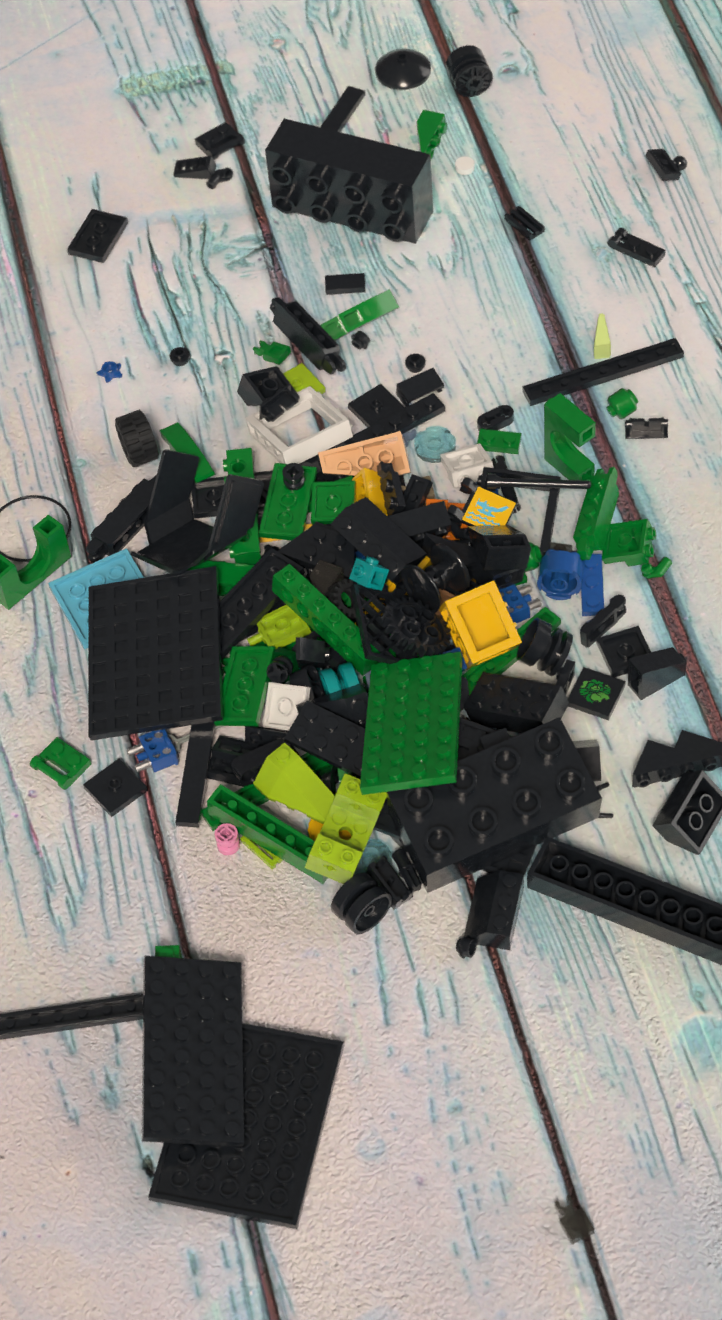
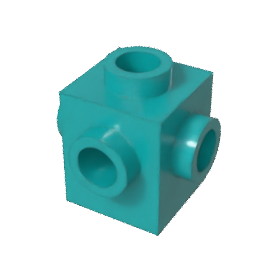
[349,556,389,591]

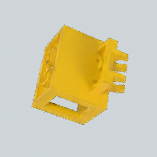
[439,581,522,670]

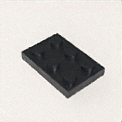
[67,209,128,263]

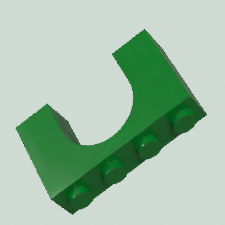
[544,393,596,481]
[0,514,71,610]

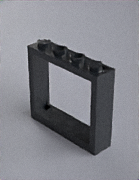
[468,467,561,557]

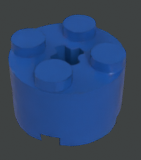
[537,549,584,600]

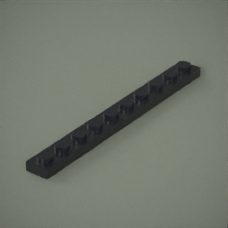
[261,393,445,503]

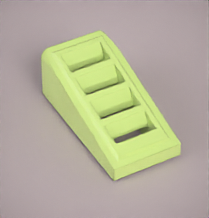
[594,313,611,359]

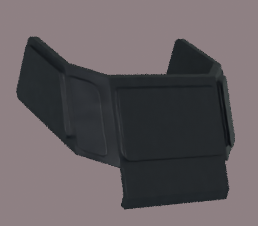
[130,449,264,575]

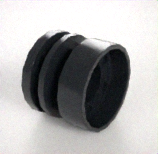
[446,45,493,97]
[516,617,573,677]

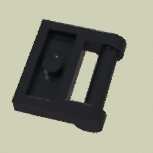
[195,122,245,160]

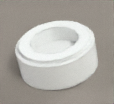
[455,156,475,175]

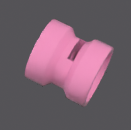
[215,823,240,855]

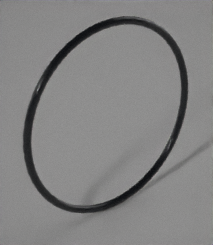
[0,495,72,562]

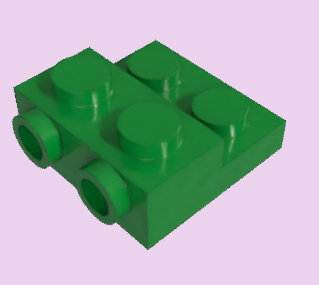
[602,519,656,566]

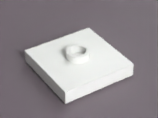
[262,682,311,731]

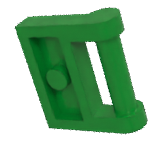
[30,737,91,790]

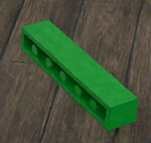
[207,784,328,884]

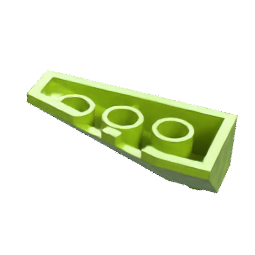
[253,743,335,824]

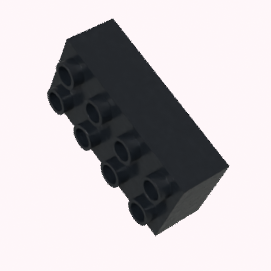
[265,118,433,244]
[387,717,602,893]

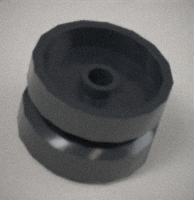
[331,872,392,935]

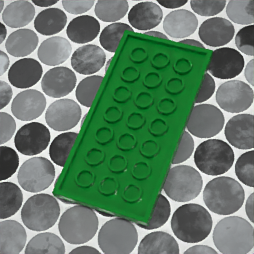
[360,652,462,795]

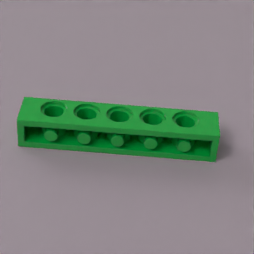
[223,448,261,565]
[272,564,380,676]

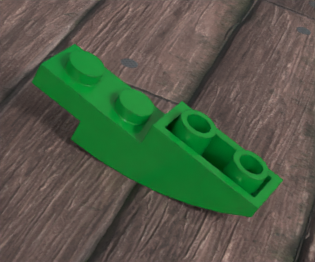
[320,289,399,340]

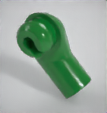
[641,557,672,579]

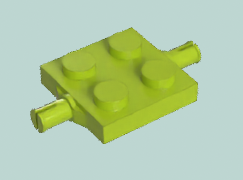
[247,604,311,649]

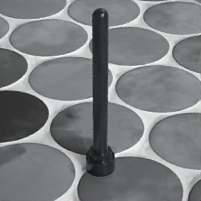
[487,473,591,491]

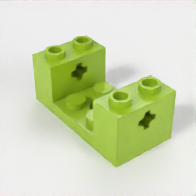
[305,773,387,884]

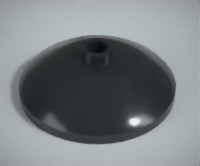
[375,48,431,90]

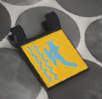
[448,477,517,526]

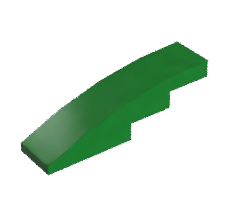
[159,422,215,483]

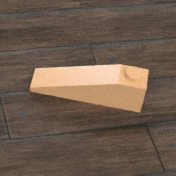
[318,431,411,476]

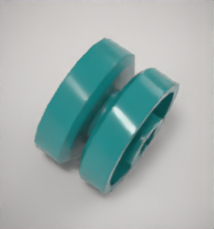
[319,662,360,695]

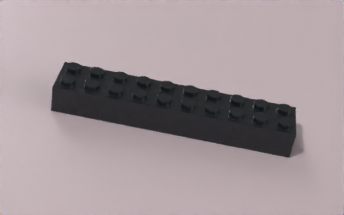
[527,836,722,965]

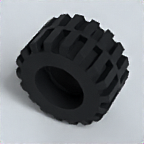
[115,410,158,467]

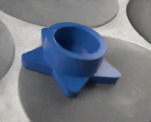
[97,361,122,383]

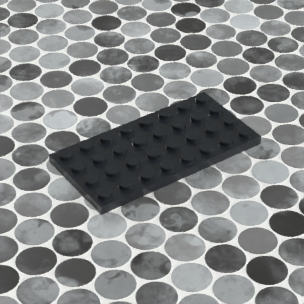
[142,956,244,1147]

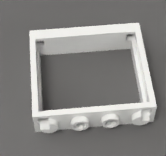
[245,386,353,464]

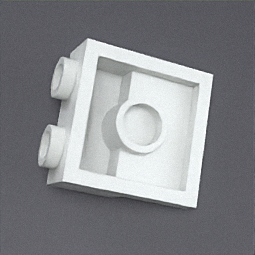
[440,444,493,488]

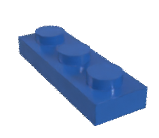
[581,554,604,616]

